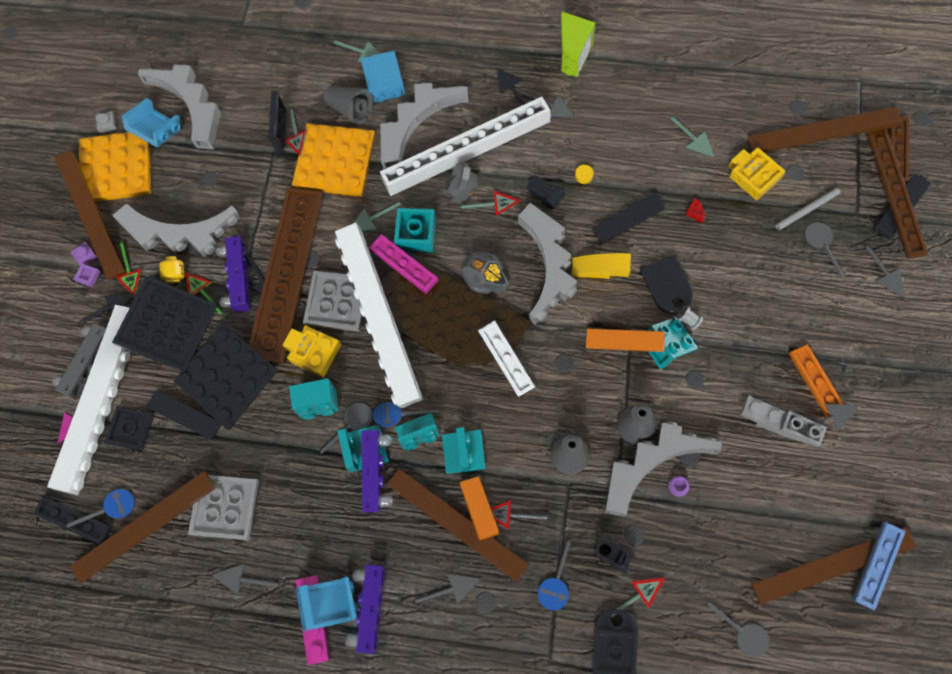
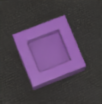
[70,242,97,266]
[74,263,101,288]

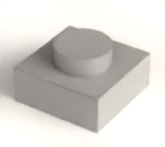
[95,111,117,133]

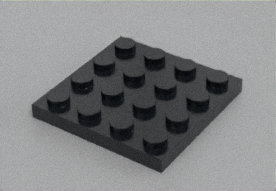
[112,276,217,372]
[174,323,279,430]

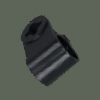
[594,540,636,574]

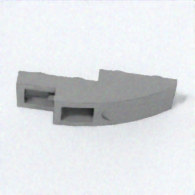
[740,396,827,446]

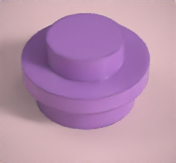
[668,476,689,497]

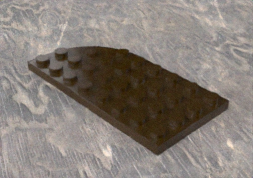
[381,250,531,366]

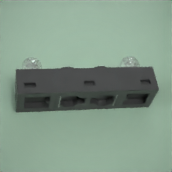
[52,323,106,401]

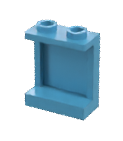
[361,51,405,103]
[122,98,181,147]
[296,577,358,632]

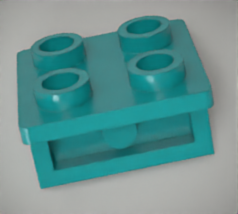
[442,427,486,474]

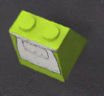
[560,12,595,77]

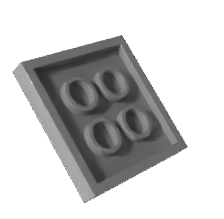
[303,271,362,332]
[188,475,259,541]

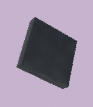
[104,406,155,452]

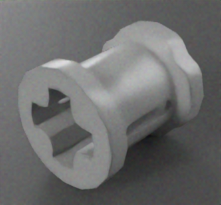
[677,305,703,330]

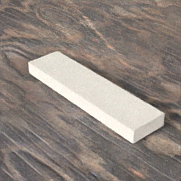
[478,321,535,397]

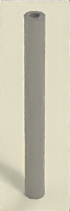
[775,188,840,230]

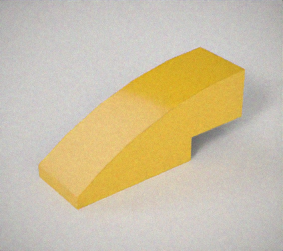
[572,253,631,279]

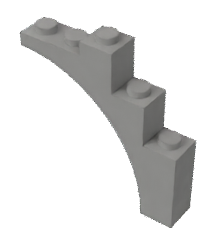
[138,64,221,149]
[380,83,469,170]
[518,203,578,325]
[112,204,240,257]
[604,421,722,517]

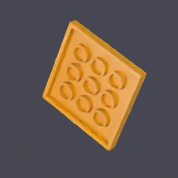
[292,123,376,197]
[79,132,151,202]

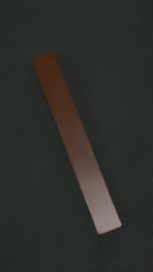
[748,107,902,153]
[865,128,928,259]
[54,150,126,280]
[387,469,529,582]
[70,471,216,583]
[751,527,917,605]

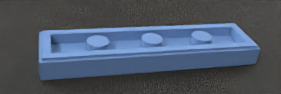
[852,522,906,610]

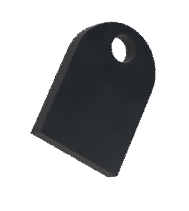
[639,255,693,314]
[592,609,637,674]

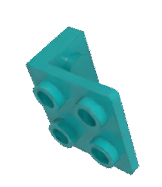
[647,317,698,369]
[395,413,440,451]
[337,425,388,473]

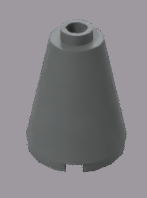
[324,87,373,124]
[617,404,657,444]
[550,435,590,474]

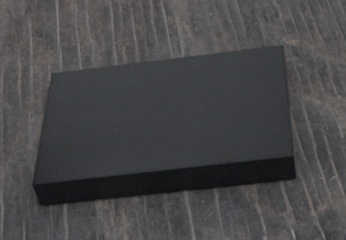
[268,90,287,156]

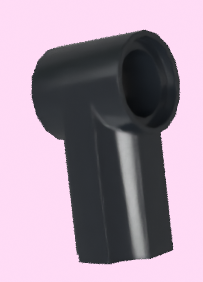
[527,176,565,210]

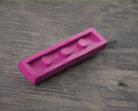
[369,234,438,294]
[296,576,330,665]

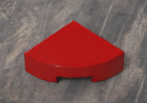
[686,198,705,223]

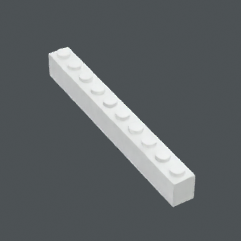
[380,97,550,196]
[335,223,423,408]
[47,305,130,495]

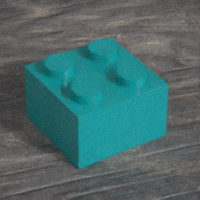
[394,208,436,253]
[289,379,339,420]

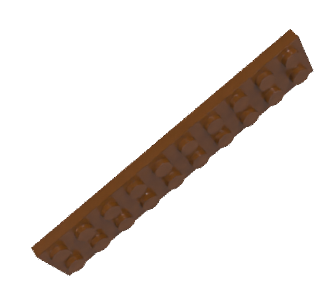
[249,188,323,365]

